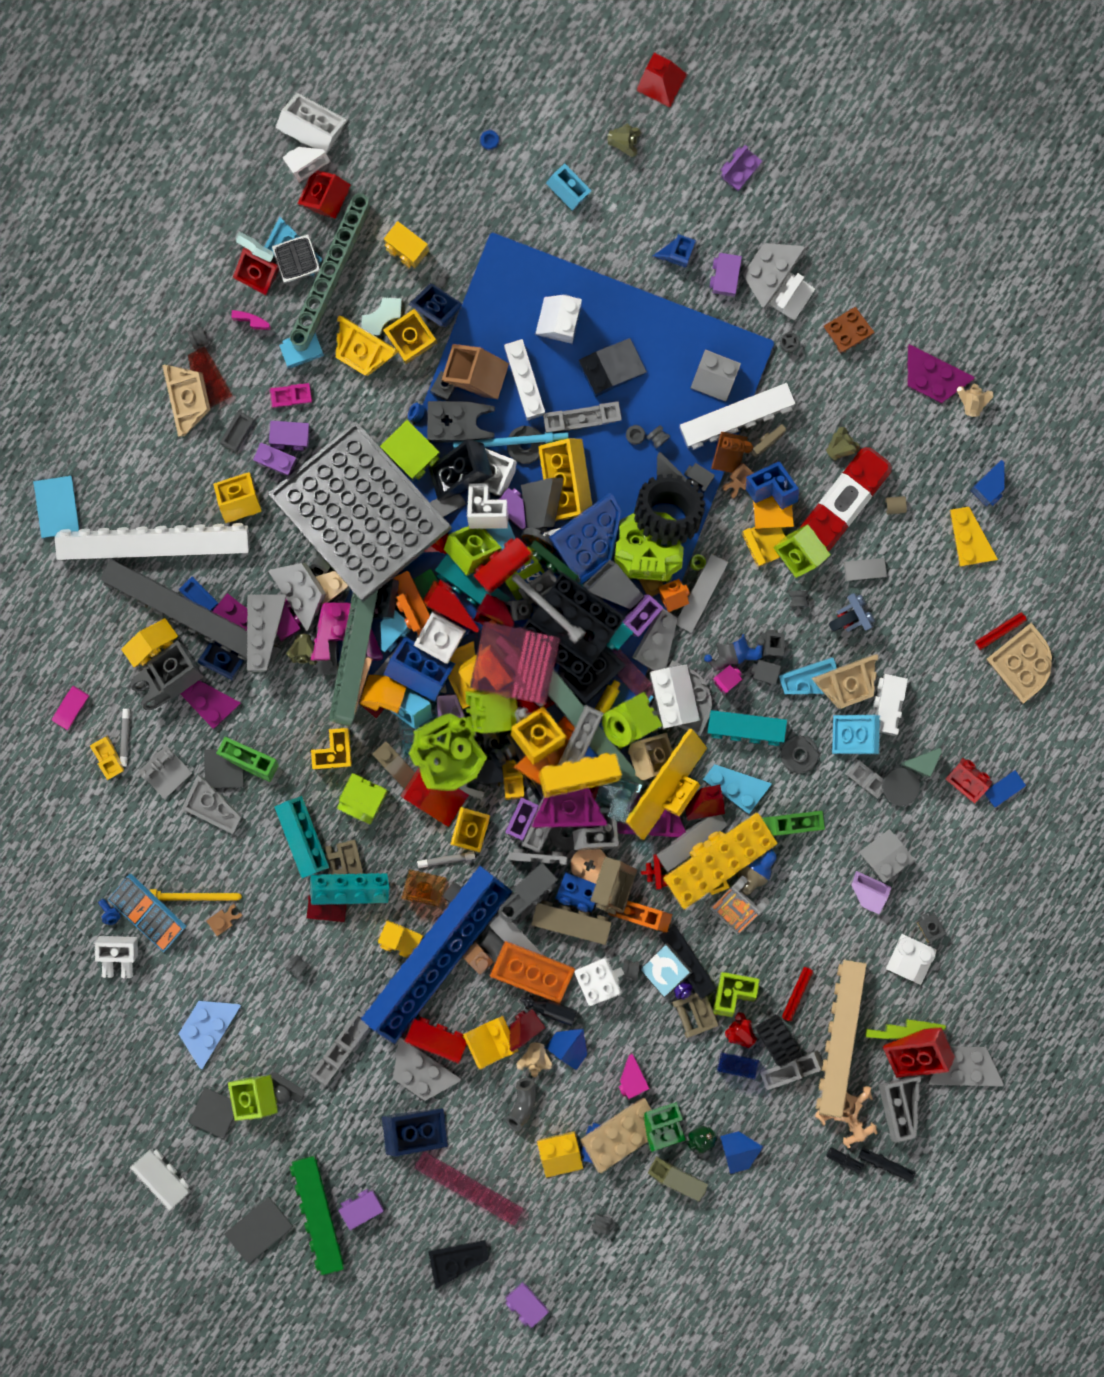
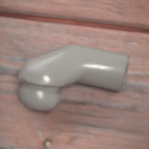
[515,707,532,723]

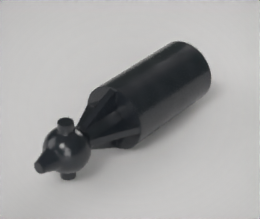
[520,995,577,1026]

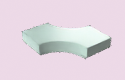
[236,232,273,262]
[361,297,402,336]

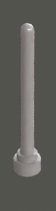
[512,574,586,644]

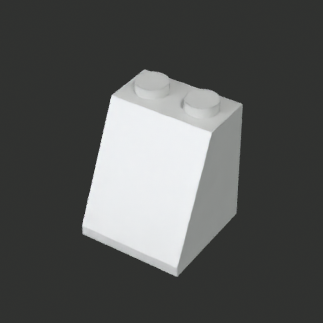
[535,295,582,344]

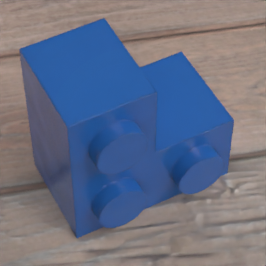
[746,461,799,509]

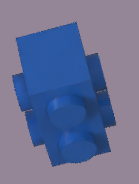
[555,872,596,912]

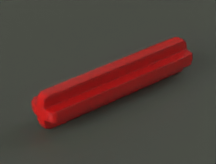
[975,612,1027,650]
[782,967,813,1022]

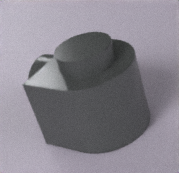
[309,555,335,577]
[442,881,462,905]

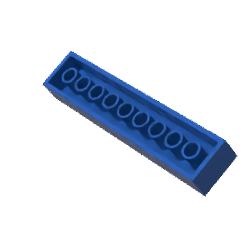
[361,866,513,1044]

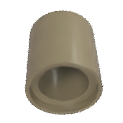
[885,496,907,515]

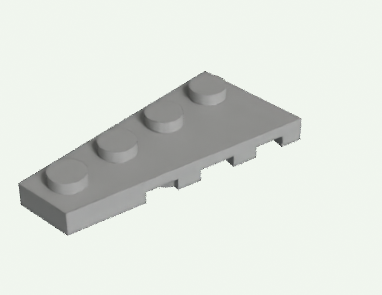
[247,595,286,672]

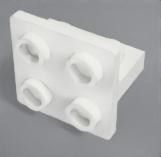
[769,273,815,320]
[574,958,624,1006]

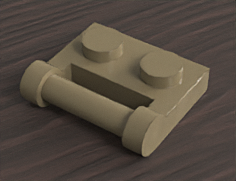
[672,993,718,1038]

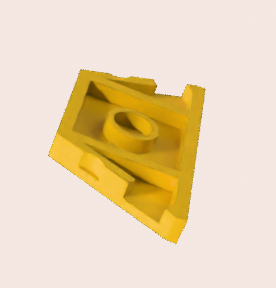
[336,315,399,376]

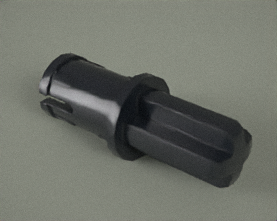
[826,1147,865,1175]

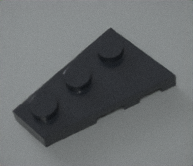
[428,1240,489,1290]

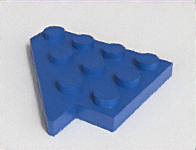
[548,493,622,584]

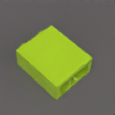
[380,420,440,481]

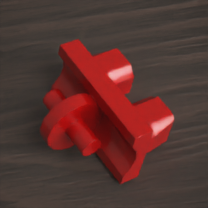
[641,854,668,889]

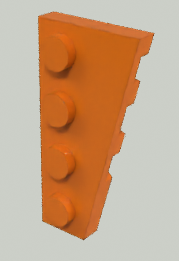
[513,716,575,785]

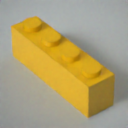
[539,753,621,798]

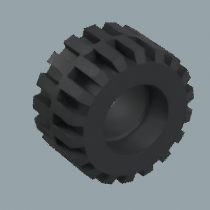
[756,1014,801,1067]

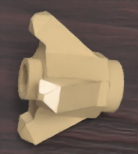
[957,384,993,417]
[517,1042,552,1077]

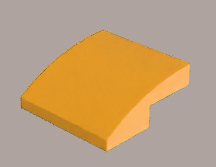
[753,496,794,529]
[359,675,406,713]

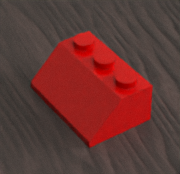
[473,537,533,595]
[405,1016,467,1063]

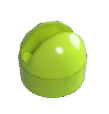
[689,554,706,571]

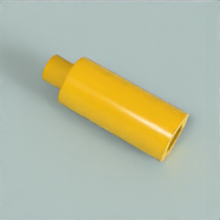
[595,680,621,713]

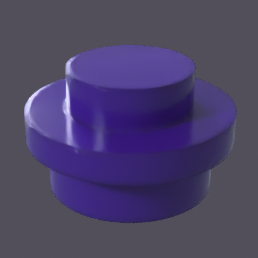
[674,982,692,999]

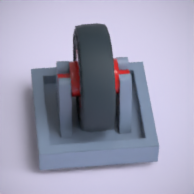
[829,593,876,632]

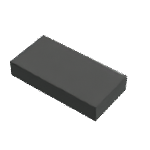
[219,410,255,453]

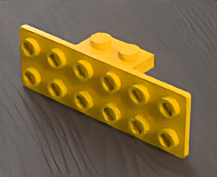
[626,729,707,840]
[664,813,777,909]

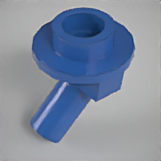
[98,898,121,925]

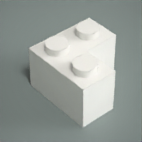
[467,483,509,529]

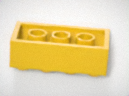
[538,438,592,521]

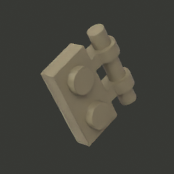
[324,840,364,874]

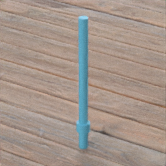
[453,432,568,449]

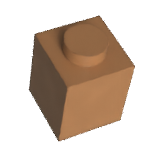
[463,941,494,975]

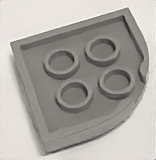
[650,660,712,737]

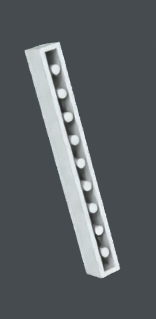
[55,523,250,560]

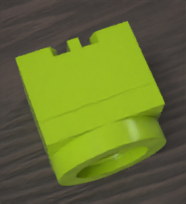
[465,689,517,733]
[602,692,663,749]
[337,773,389,825]

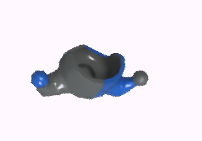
[704,634,765,671]

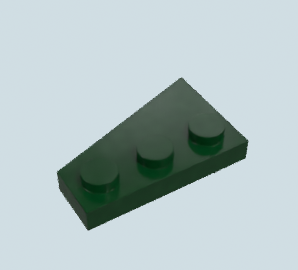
[530,541,581,583]

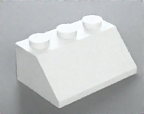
[275,93,347,153]
[649,664,700,729]
[130,1148,191,1211]

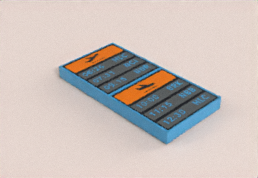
[108,874,187,953]

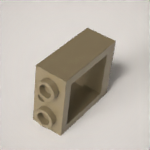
[591,857,638,915]

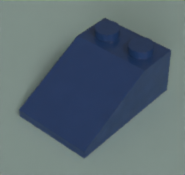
[409,283,462,328]
[382,1108,448,1157]

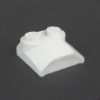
[484,448,517,497]
[886,934,937,985]

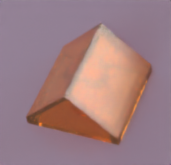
[401,869,446,907]

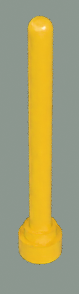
[149,889,242,901]

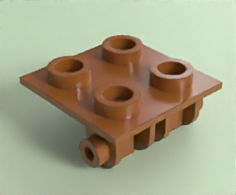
[823,306,875,353]
[711,431,754,473]

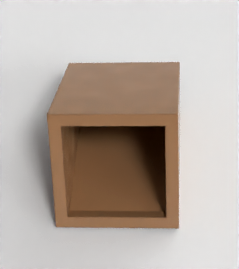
[442,344,509,399]

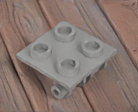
[138,745,192,799]

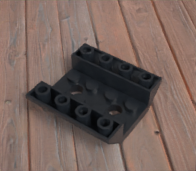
[518,572,626,680]

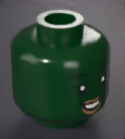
[687,1125,717,1154]

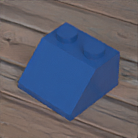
[970,460,1004,506]

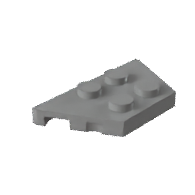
[743,243,806,310]
[268,563,326,631]
[393,1037,461,1101]
[928,1046,1003,1086]

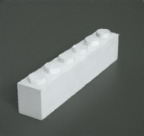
[679,383,795,450]

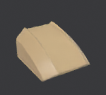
[628,733,673,780]

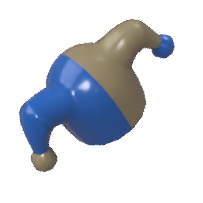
[737,848,777,896]

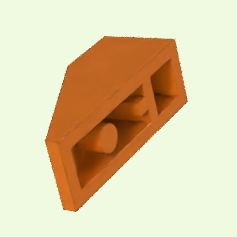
[608,901,673,933]

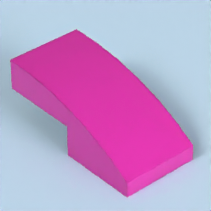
[231,310,271,330]
[270,383,312,408]
[52,685,90,730]

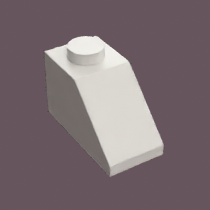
[282,147,330,182]

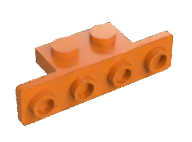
[392,571,430,636]

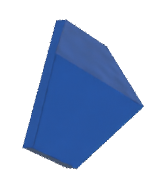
[653,234,696,268]
[545,1029,588,1070]
[720,1131,763,1174]

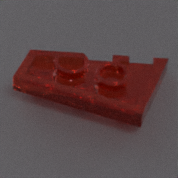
[188,346,233,409]

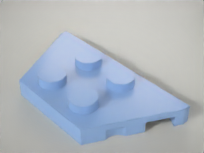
[179,1001,241,1069]

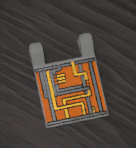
[710,876,770,935]

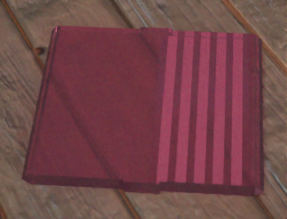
[470,622,560,704]

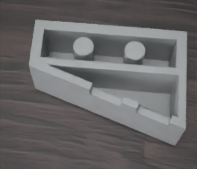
[879,1076,921,1143]

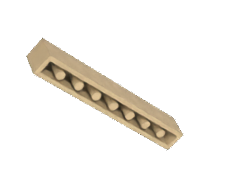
[816,960,866,1118]

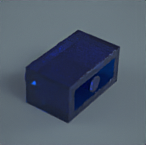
[716,1051,759,1079]

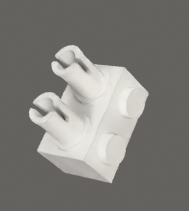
[95,936,138,978]

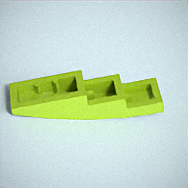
[865,1019,946,1039]

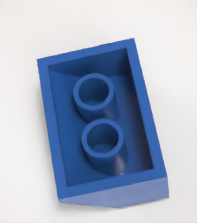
[384,637,455,702]

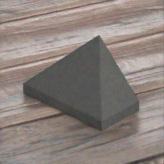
[657,452,687,482]

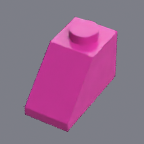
[712,665,742,695]
[618,1053,649,1099]

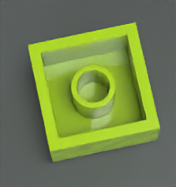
[773,524,830,578]
[444,526,502,576]
[228,1075,278,1121]

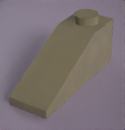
[372,741,415,789]

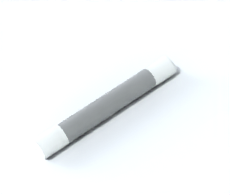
[120,709,130,766]
[417,851,475,868]

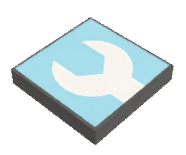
[640,943,693,998]

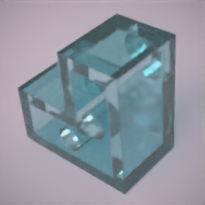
[595,777,642,823]

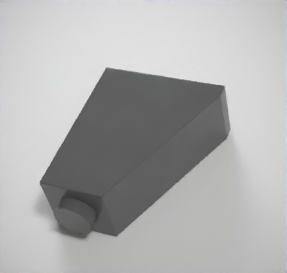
[521,478,563,533]
[583,560,644,609]

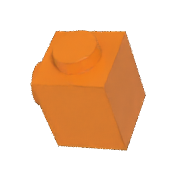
[658,579,690,612]

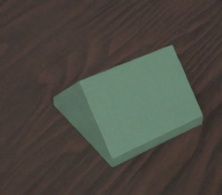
[901,748,942,778]

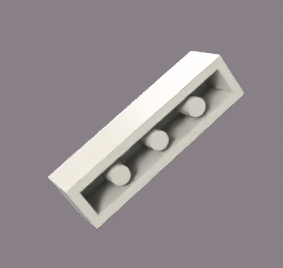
[504,339,545,421]

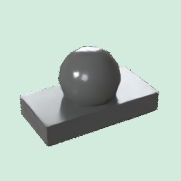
[271,1071,305,1104]

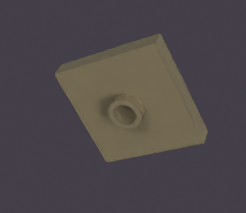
[751,424,786,458]

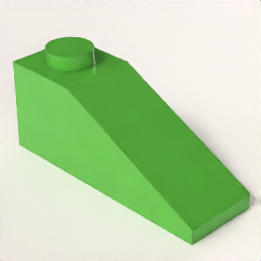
[216,737,279,782]
[762,811,825,836]

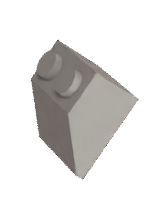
[691,350,741,402]
[859,829,915,883]

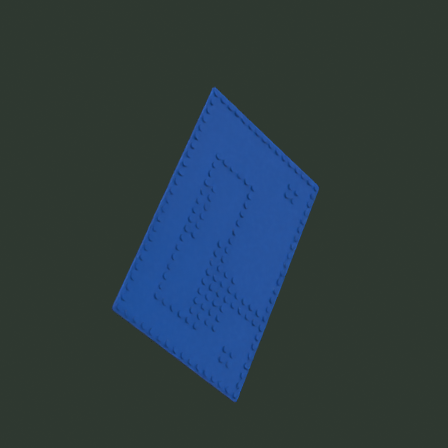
[338,233,774,759]

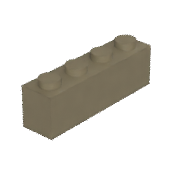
[531,900,612,945]

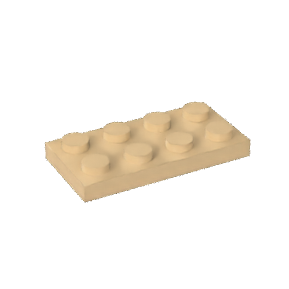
[580,1098,651,1173]

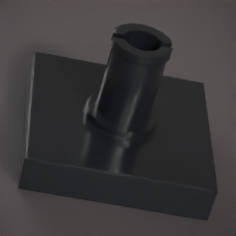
[372,579,400,620]

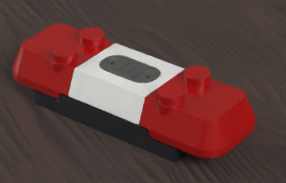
[799,447,892,552]

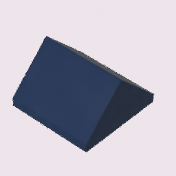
[197,641,245,681]

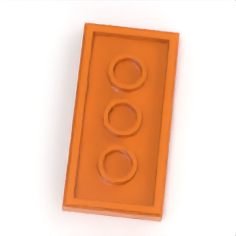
[490,940,575,1004]

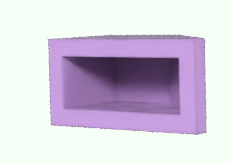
[851,871,891,914]

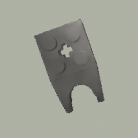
[427,401,495,443]
[130,640,204,710]
[499,863,558,921]

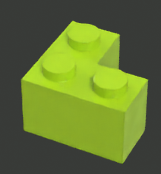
[713,972,760,1017]

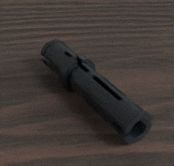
[858,1147,916,1183]

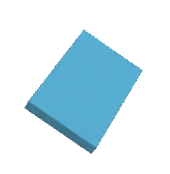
[33,476,80,538]
[832,715,880,754]

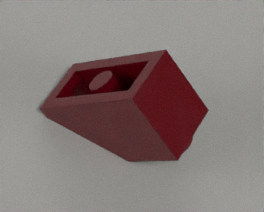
[474,593,514,637]
[685,785,725,821]
[509,1009,546,1052]

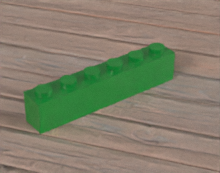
[289,1155,345,1275]

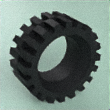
[634,474,705,545]

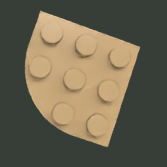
[986,623,1052,704]

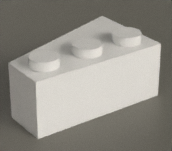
[873,674,908,736]

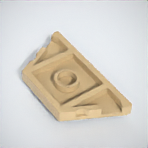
[163,365,211,437]
[812,654,878,709]

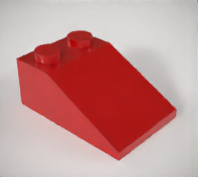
[423,580,479,632]
[400,767,469,827]
[883,1027,955,1078]

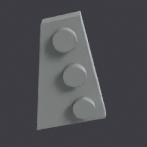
[509,848,567,865]

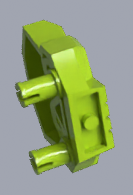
[615,512,684,583]
[409,713,487,791]

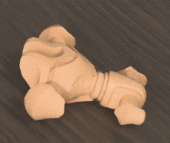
[815,1086,878,1148]

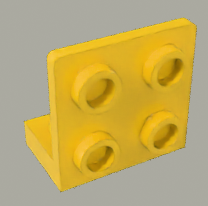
[741,527,785,568]
[463,1016,519,1069]

